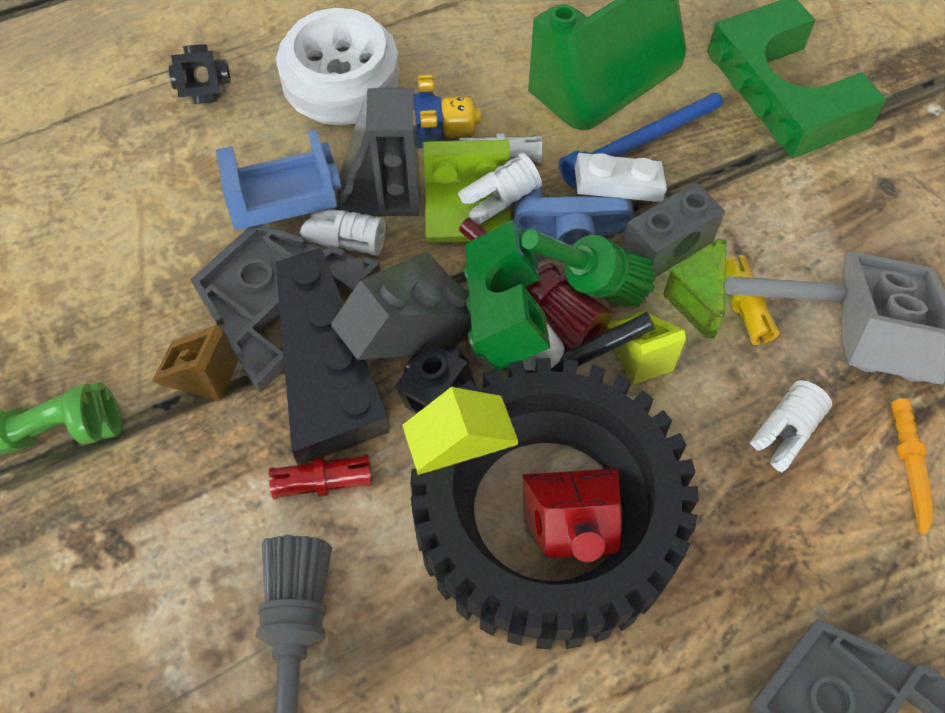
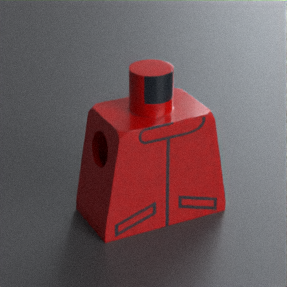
[522,468,621,562]

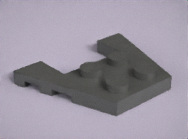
[191,225,381,393]
[749,619,945,713]

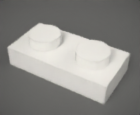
[575,153,667,202]

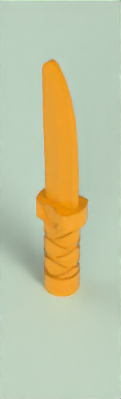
[891,398,933,534]

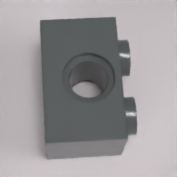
[622,182,725,278]

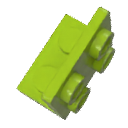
[423,139,511,243]

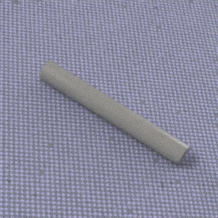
[724,276,847,301]

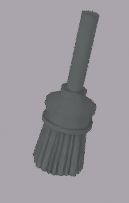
[256,535,332,713]

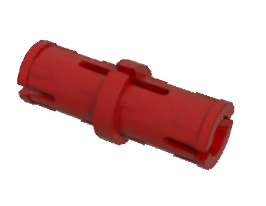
[268,454,372,500]

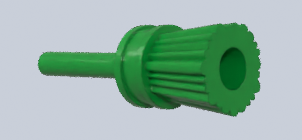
[521,229,655,308]

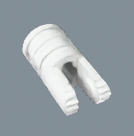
[458,152,542,225]
[299,209,386,256]
[750,380,832,473]

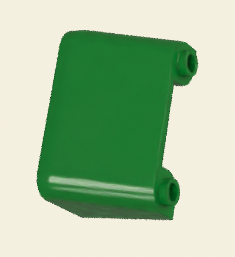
[528,0,687,130]

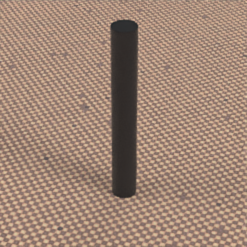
[526,312,656,373]

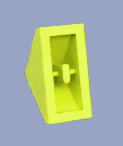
[604,311,686,385]
[402,387,518,475]

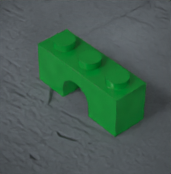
[463,220,551,371]

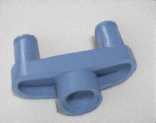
[513,176,634,246]

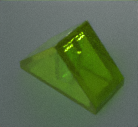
[663,239,727,339]

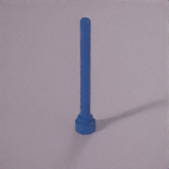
[559,93,723,188]

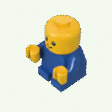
[414,75,481,149]

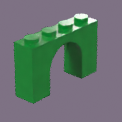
[707,0,887,159]

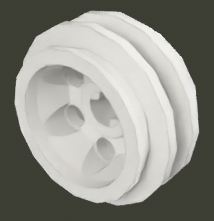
[276,8,400,126]

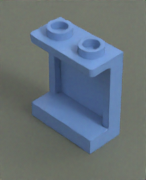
[216,129,341,231]

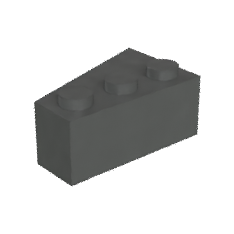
[336,88,420,217]
[330,251,471,360]

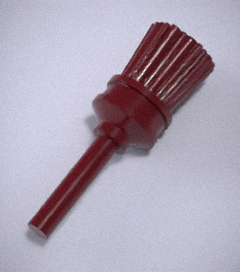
[459,218,614,352]

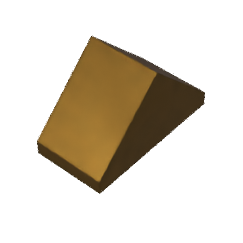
[152,325,238,402]

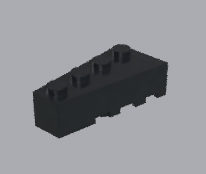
[276,247,389,465]

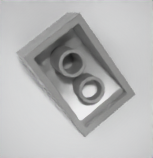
[842,250,945,385]

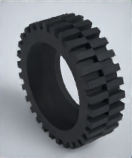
[410,358,699,650]

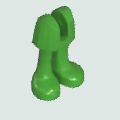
[0,382,122,455]

